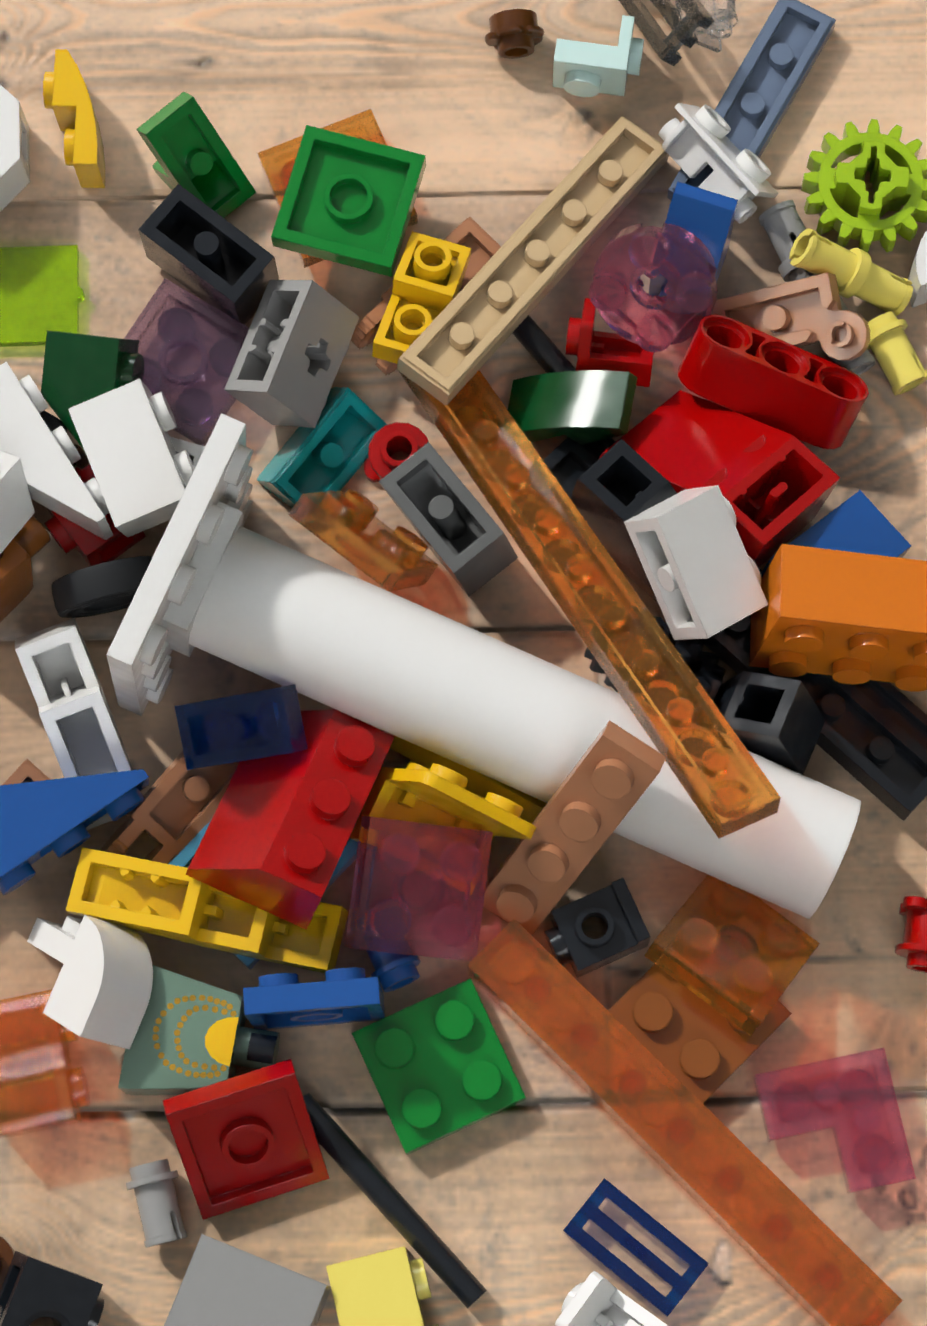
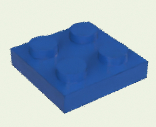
[243,967,385,1030]

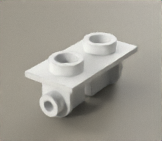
[658,103,779,224]

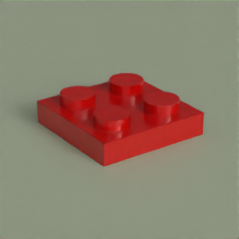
[163,1059,330,1220]

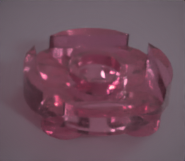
[589,223,718,353]

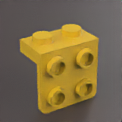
[349,762,537,895]

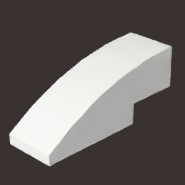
[15,618,141,830]

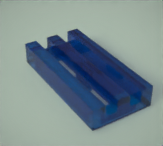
[563,1178,709,1317]

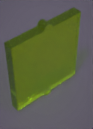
[0,245,85,347]

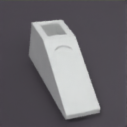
[0,362,113,540]

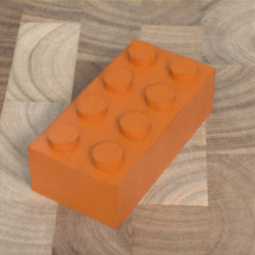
[749,544,927,692]

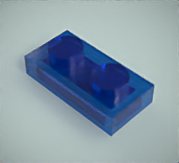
[175,684,308,770]

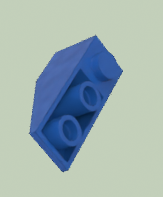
[0,769,149,895]

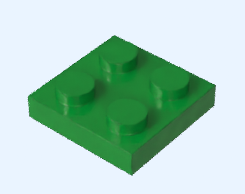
[271,125,426,277]
[352,978,526,1155]

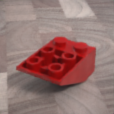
[600,390,840,568]

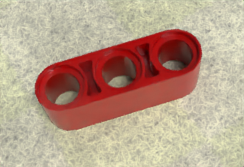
[678,315,869,449]

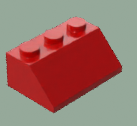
[186,709,395,930]

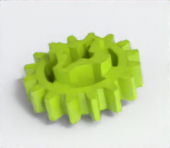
[801,119,927,253]

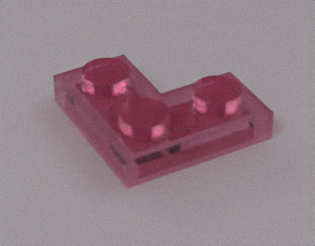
[753,1047,916,1194]

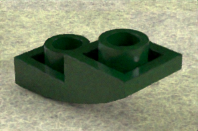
[502,370,637,446]

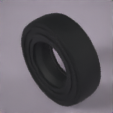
[51,556,153,618]

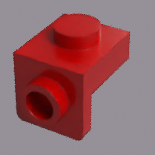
[565,298,655,387]

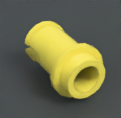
[867,311,927,395]

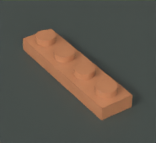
[476,720,666,937]

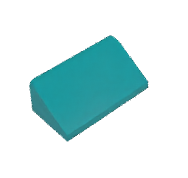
[257,387,387,523]

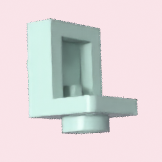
[553,15,644,97]

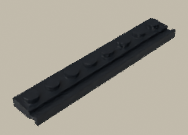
[525,437,927,821]

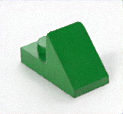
[136,92,256,218]

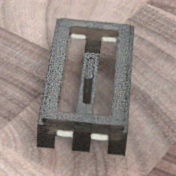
[619,0,715,66]

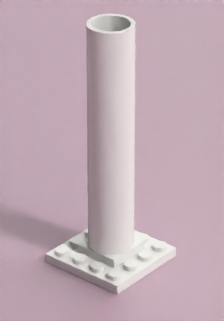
[106,413,861,919]

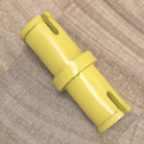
[789,228,913,316]

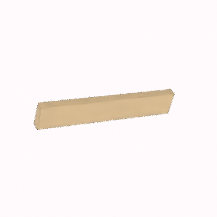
[397,116,669,406]

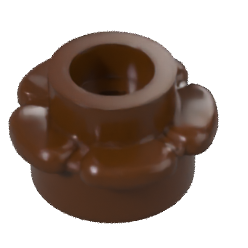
[485,9,544,59]

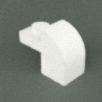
[27,915,153,1050]

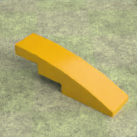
[65,847,349,973]

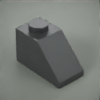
[379,442,518,597]

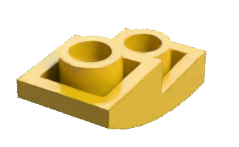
[43,49,106,188]
[372,231,471,364]

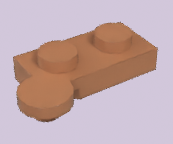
[711,272,871,361]

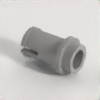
[126,1159,188,1248]

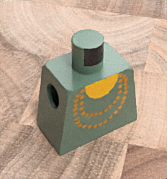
[118,965,280,1095]

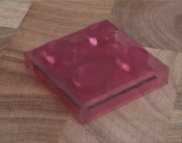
[345,815,493,962]

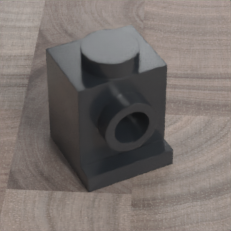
[544,878,651,978]

